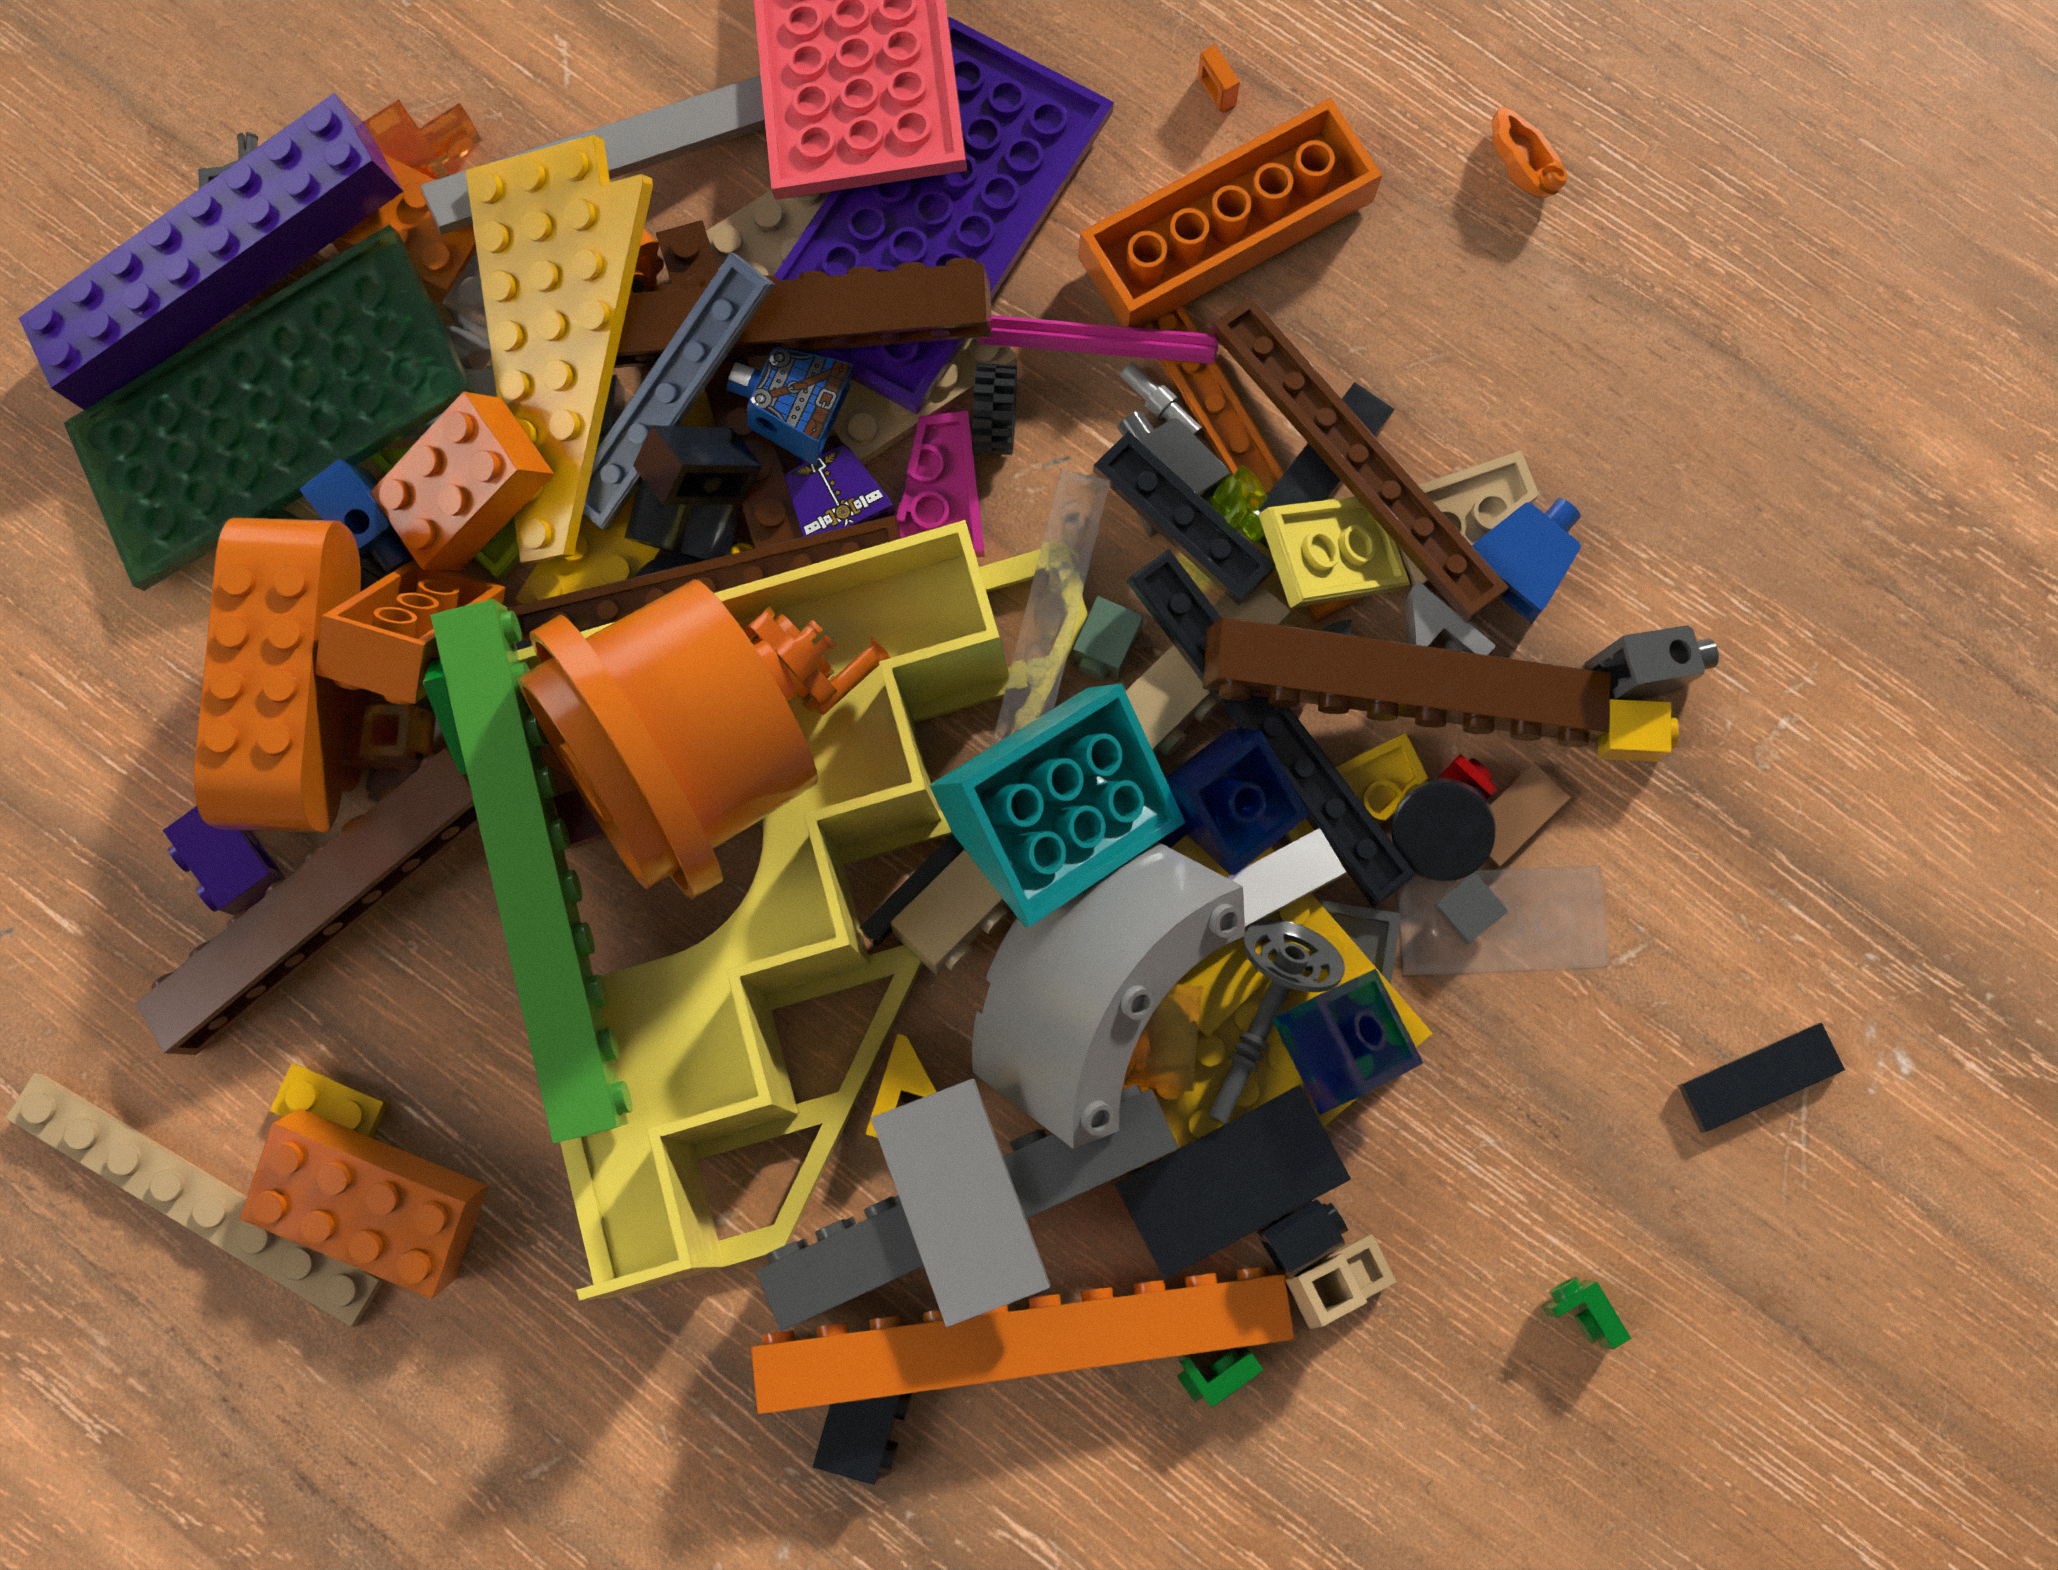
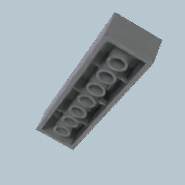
[755,1084,1180,1331]

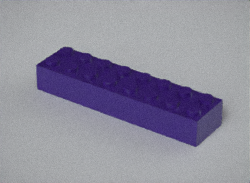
[19,93,404,414]

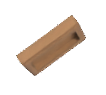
[1487,762,1571,869]

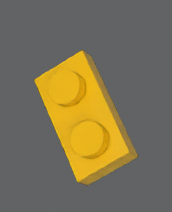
[269,1063,390,1138]

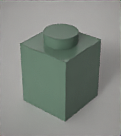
[1073,596,1144,681]

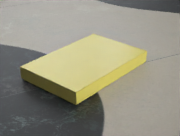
[1258,497,1410,608]

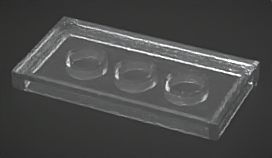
[1395,865,1609,977]

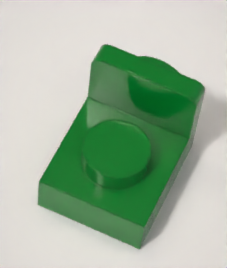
[1541,1277,1632,1350]
[1177,1348,1264,1408]

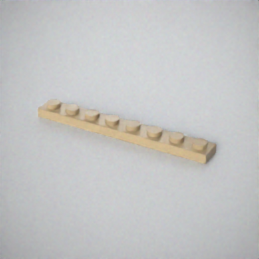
[6,1073,385,1327]

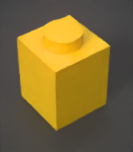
[1598,699,1679,762]

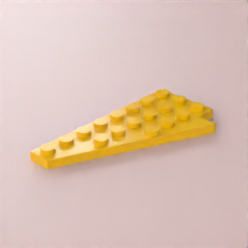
[465,135,653,564]

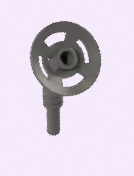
[1207,920,1345,1125]

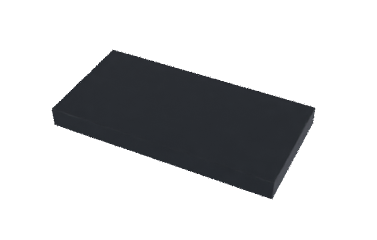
[1114,1085,1351,1280]

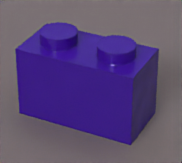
[162,806,285,916]

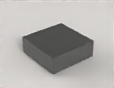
[1433,872,1508,945]

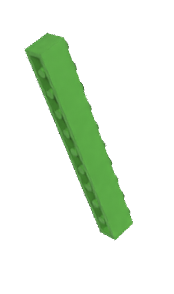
[430,599,632,1144]

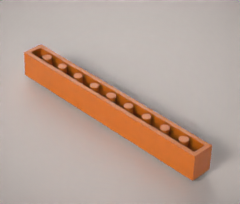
[751,1266,1294,1414]

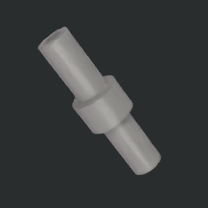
[1120,362,1202,437]

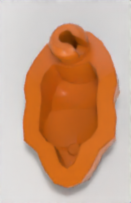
[1491,107,1567,198]

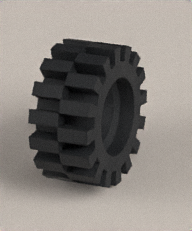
[972,363,1017,455]

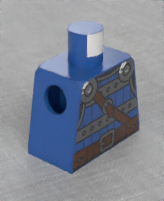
[727,347,853,465]

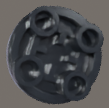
[1391,778,1496,881]

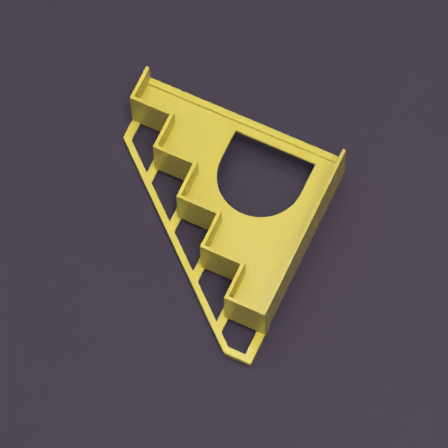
[517,520,1088,1301]

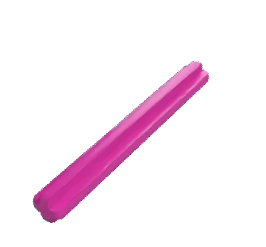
[976,315,1218,364]

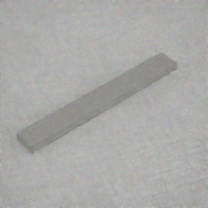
[420,75,766,235]

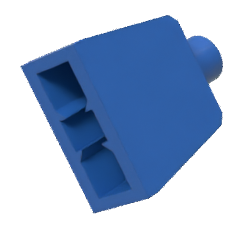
[299,459,412,575]
[1472,498,1581,624]

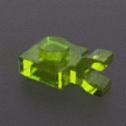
[1210,465,1268,543]

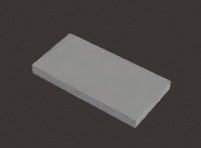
[871,1079,1051,1328]

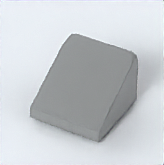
[425,326,491,370]

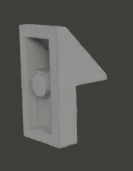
[1404,581,1496,655]

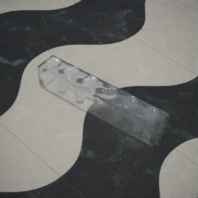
[991,469,1110,747]

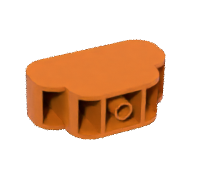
[194,518,371,833]

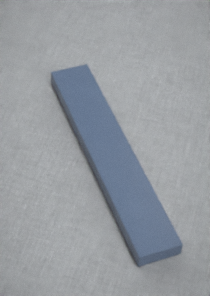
[583,253,776,529]

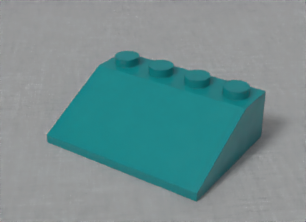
[929,683,1186,927]

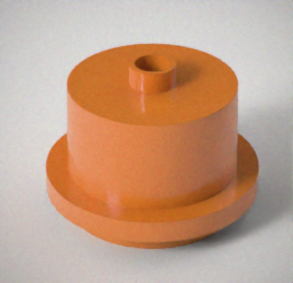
[517,579,818,900]

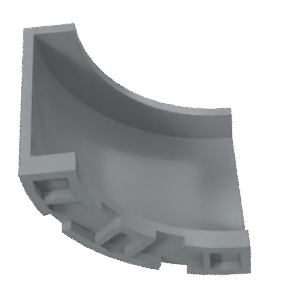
[972,841,1245,1149]

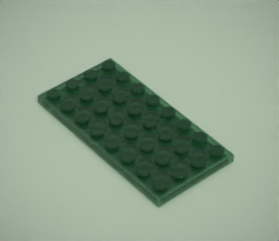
[63,224,476,591]

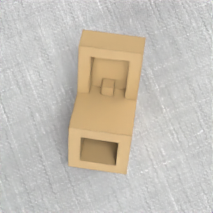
[1285,1234,1397,1329]

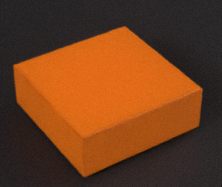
[1197,44,1240,113]

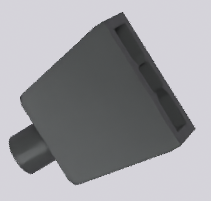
[1117,410,1230,538]
[1585,625,1719,701]

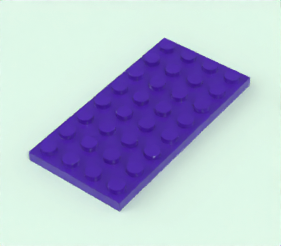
[774,17,1114,415]

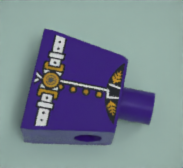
[784,445,895,537]

